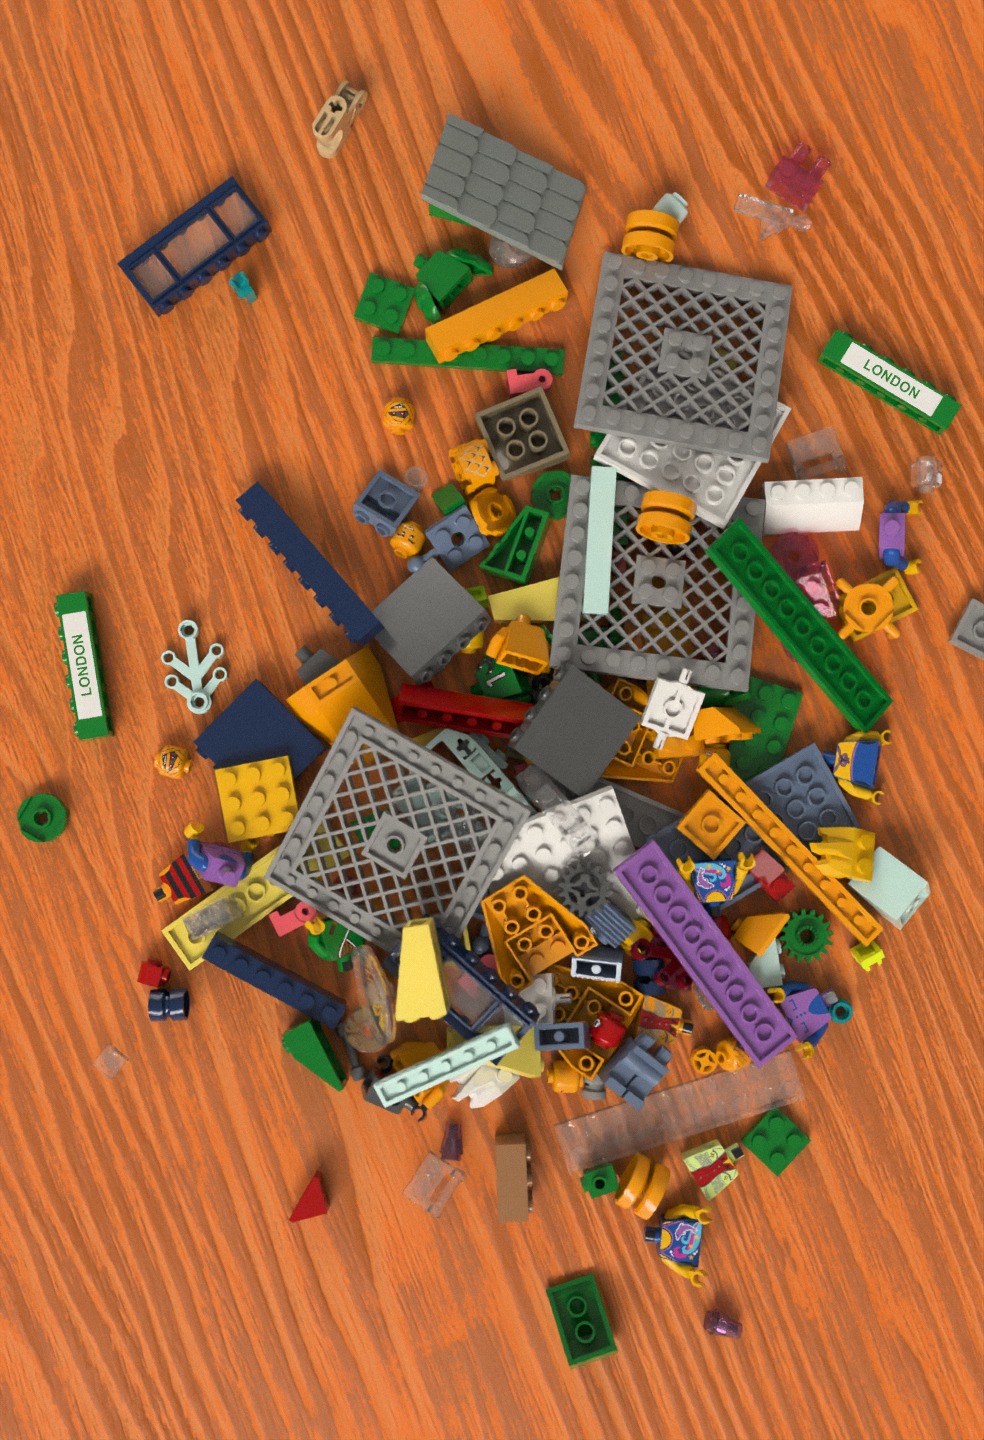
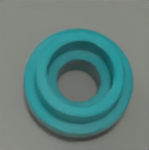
[828,998,853,1024]

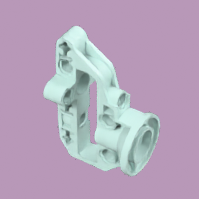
[392,729,538,847]

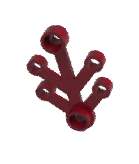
[630,925,693,988]

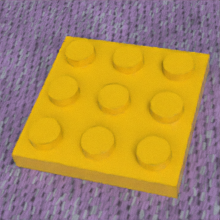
[215,756,299,843]

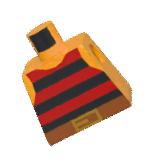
[153,850,217,904]

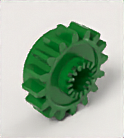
[777,908,833,963]

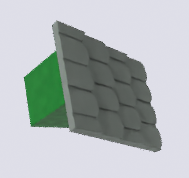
[421,113,587,270]

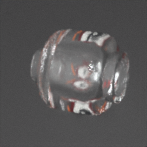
[910,456,943,493]

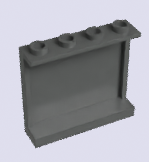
[371,557,493,686]
[507,663,641,797]

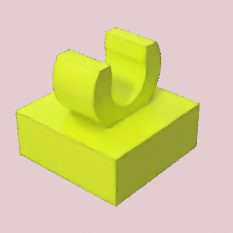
[849,941,885,972]

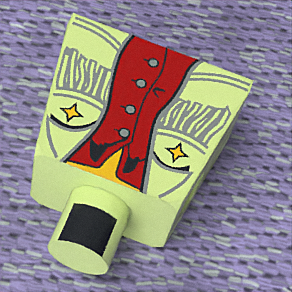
[681,1139,744,1201]

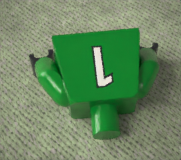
[470,654,542,704]

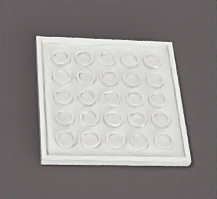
[593,346,792,529]
[470,785,645,938]

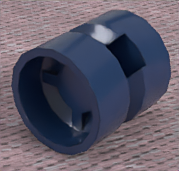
[633,957,666,995]
[148,988,190,1022]

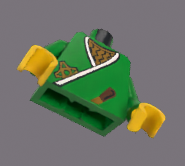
[305,902,380,972]

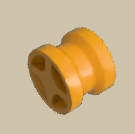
[690,1046,717,1074]

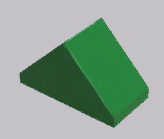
[431,483,474,536]

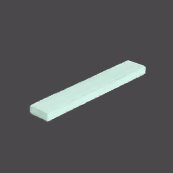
[582,466,617,615]
[373,1022,521,1107]

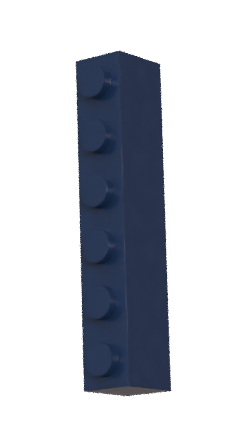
[202,931,347,1029]

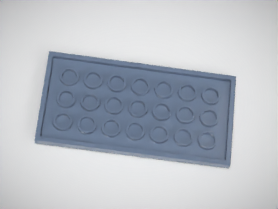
[644,742,861,910]

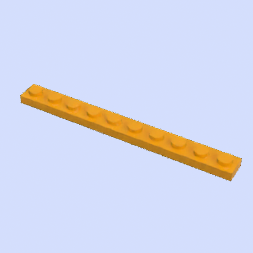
[695,752,883,946]

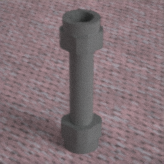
[335,1020,368,1081]

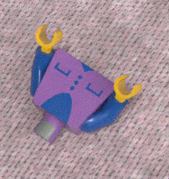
[879,500,923,575]
[184,821,259,887]
[767,980,838,1060]

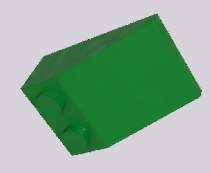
[281,1017,348,1091]
[546,1273,618,1370]

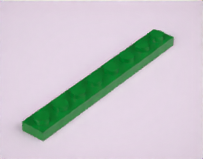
[371,337,565,376]

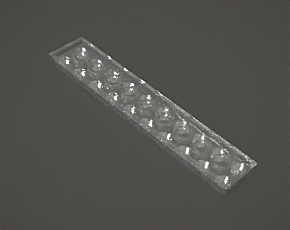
[554,1050,805,1174]

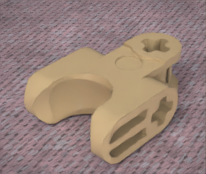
[312,80,367,159]

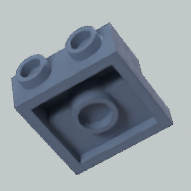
[352,469,421,537]

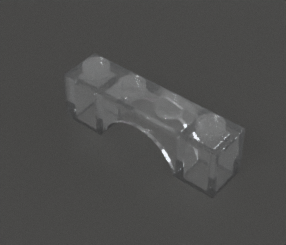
[515,763,600,860]

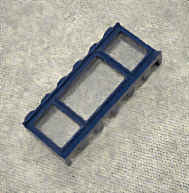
[117,176,272,317]
[381,913,540,1066]

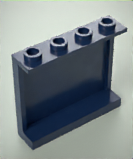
[194,679,328,780]

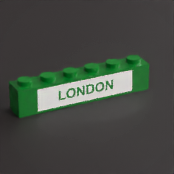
[817,330,961,435]
[54,591,114,741]

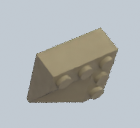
[474,386,570,482]

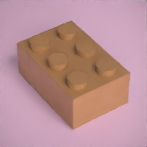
[495,1133,534,1223]

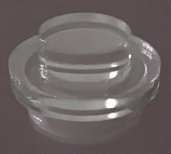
[404,466,428,491]

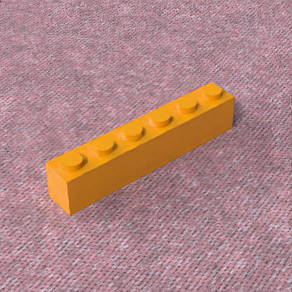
[425,268,568,364]

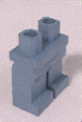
[597,1030,673,1111]

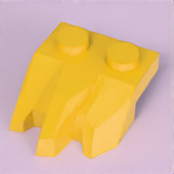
[809,827,875,882]

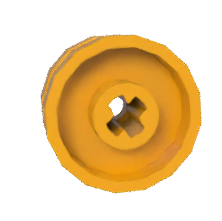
[621,210,679,263]
[636,490,697,544]
[613,1152,670,1220]

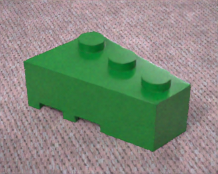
[479,505,552,586]

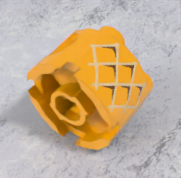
[449,439,499,495]

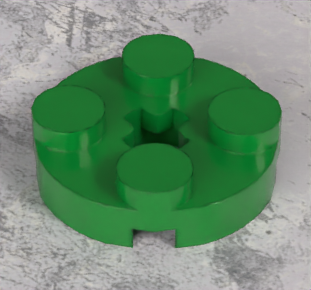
[531,471,571,521]
[17,794,69,842]

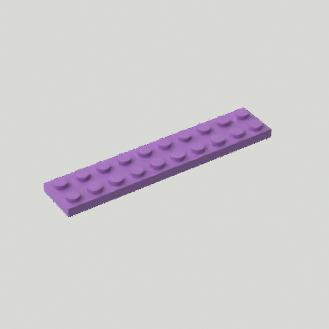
[612,839,798,1068]

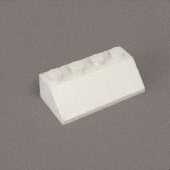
[759,477,864,535]

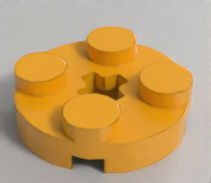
[469,487,516,536]

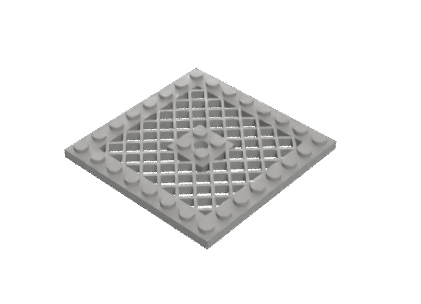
[573,251,793,463]
[549,475,766,692]
[264,707,533,967]

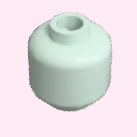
[653,192,688,225]

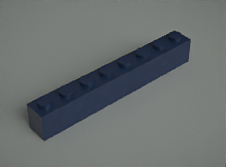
[236,481,385,647]

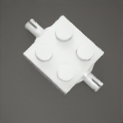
[639,667,705,750]
[488,973,572,1025]

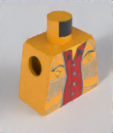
[633,995,694,1044]

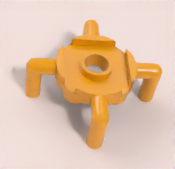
[834,576,901,640]

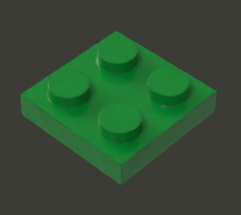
[354,272,415,336]
[740,1104,811,1177]

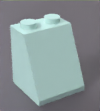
[848,846,931,930]

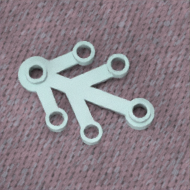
[161,620,229,714]

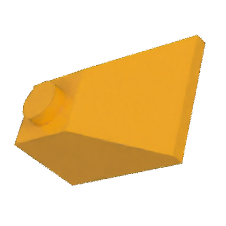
[730,910,791,957]

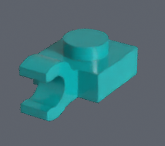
[228,271,257,304]

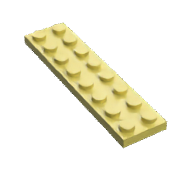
[162,822,351,971]

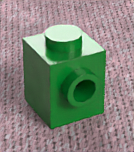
[580,1160,620,1199]

